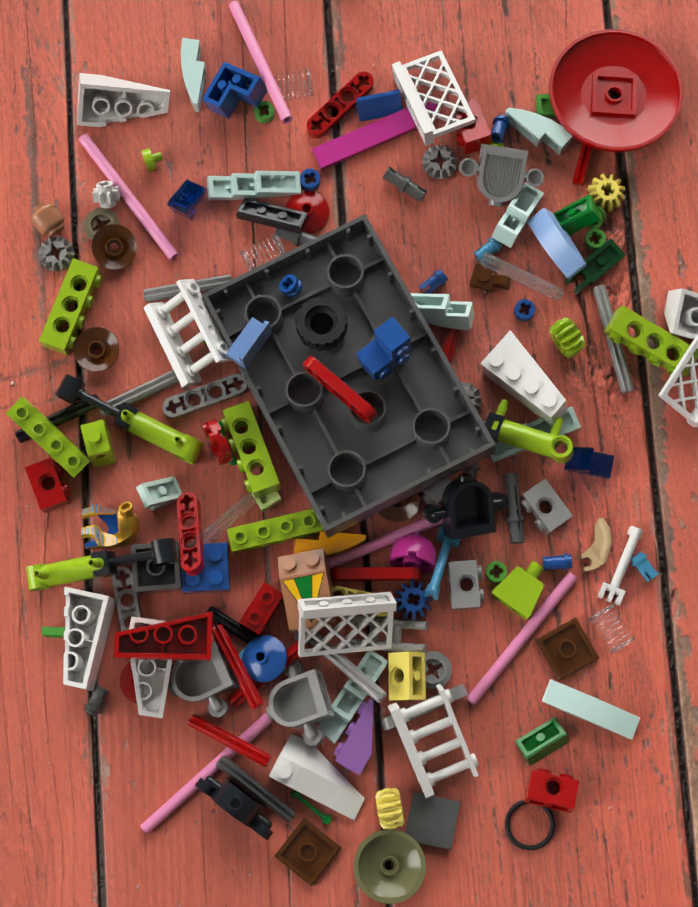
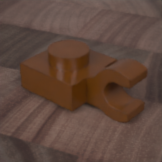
[470,263,511,292]

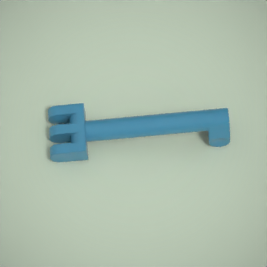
[424,525,461,600]

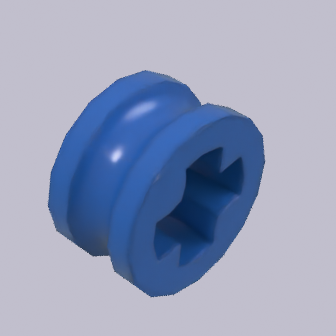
[300,169,320,191]
[279,274,302,298]
[514,299,535,322]

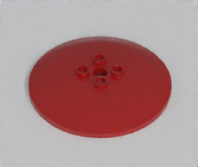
[549,29,683,152]

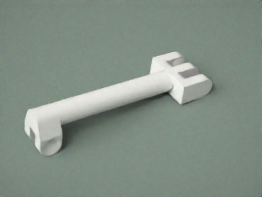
[597,526,644,606]

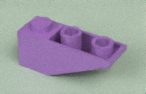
[334,698,373,775]

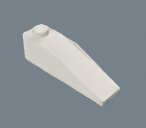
[77,73,170,127]
[664,288,698,339]
[129,616,172,718]
[269,734,365,820]

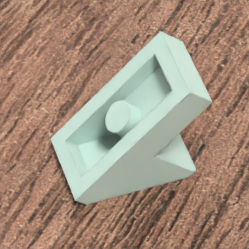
[136,476,182,511]

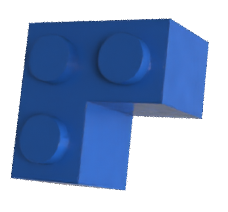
[202,62,268,119]
[356,316,412,382]
[181,542,231,594]

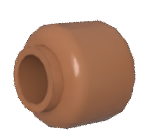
[31,202,65,237]

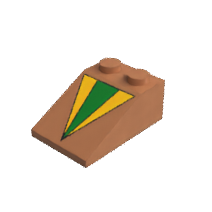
[277,548,336,632]

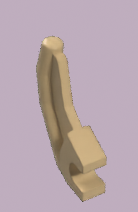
[580,518,612,572]

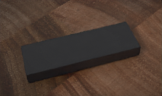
[236,198,308,234]

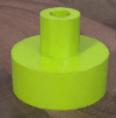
[141,148,163,172]

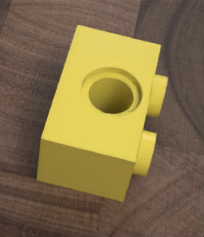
[388,652,426,701]

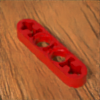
[307,71,374,139]
[302,356,378,423]
[177,492,204,576]
[331,567,422,581]

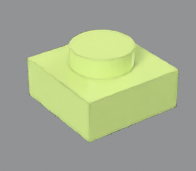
[251,491,282,512]

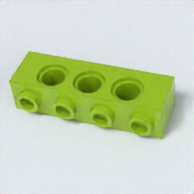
[39,258,103,355]
[604,306,698,378]
[5,397,91,478]
[221,401,282,499]
[227,509,323,554]

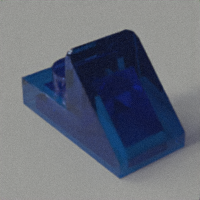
[167,180,207,220]
[564,447,614,479]

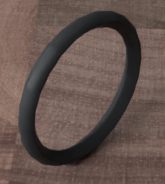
[505,800,555,850]

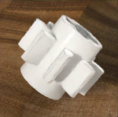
[92,181,121,208]

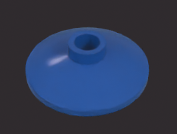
[242,635,287,683]

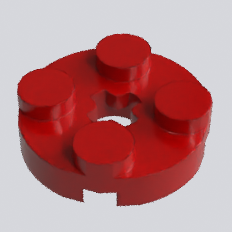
[201,418,233,466]

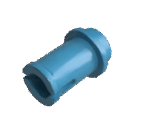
[473,237,503,264]
[630,551,659,582]

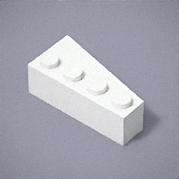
[480,330,568,426]
[63,587,116,691]

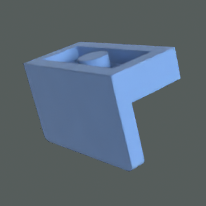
[226,317,272,369]

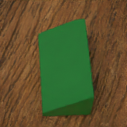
[553,194,600,236]
[515,717,569,766]

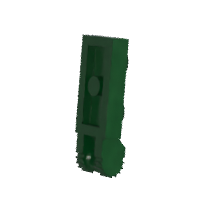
[564,238,626,295]

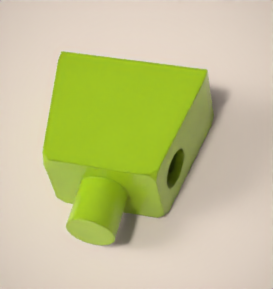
[81,420,117,468]
[490,561,544,620]

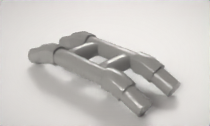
[345,615,429,654]

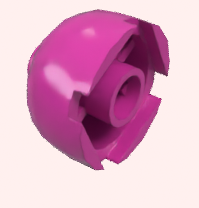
[390,532,437,574]

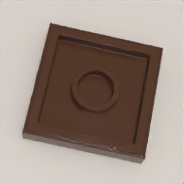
[534,617,599,681]
[274,818,341,887]

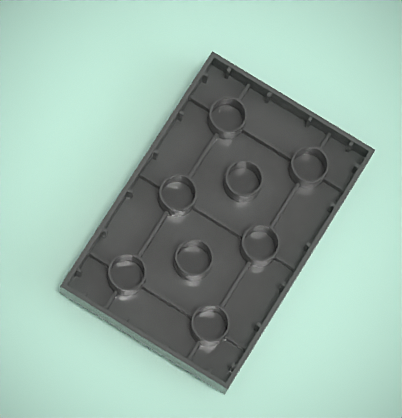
[202,214,496,538]

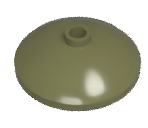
[354,829,426,904]

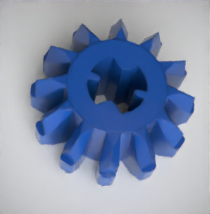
[395,580,433,620]

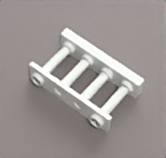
[143,279,231,387]
[388,684,479,798]

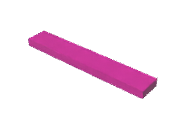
[312,100,442,171]

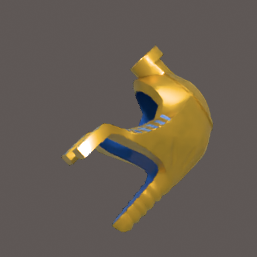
[81,502,140,550]

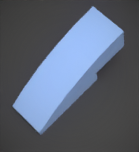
[527,207,587,279]

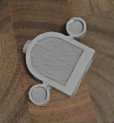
[459,144,544,207]
[168,642,237,718]
[266,660,335,746]

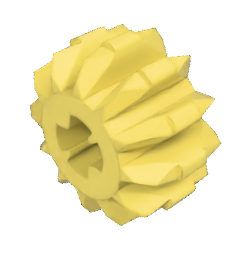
[587,173,625,212]
[375,788,405,829]

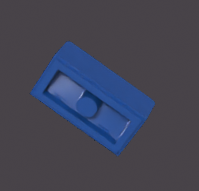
[356,90,402,122]

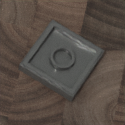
[405,792,460,850]

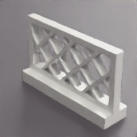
[392,50,475,146]
[658,334,698,427]
[298,592,397,657]

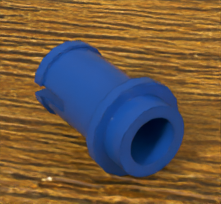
[491,115,510,143]
[418,269,448,294]
[543,552,572,571]

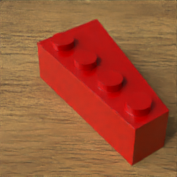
[113,611,213,661]

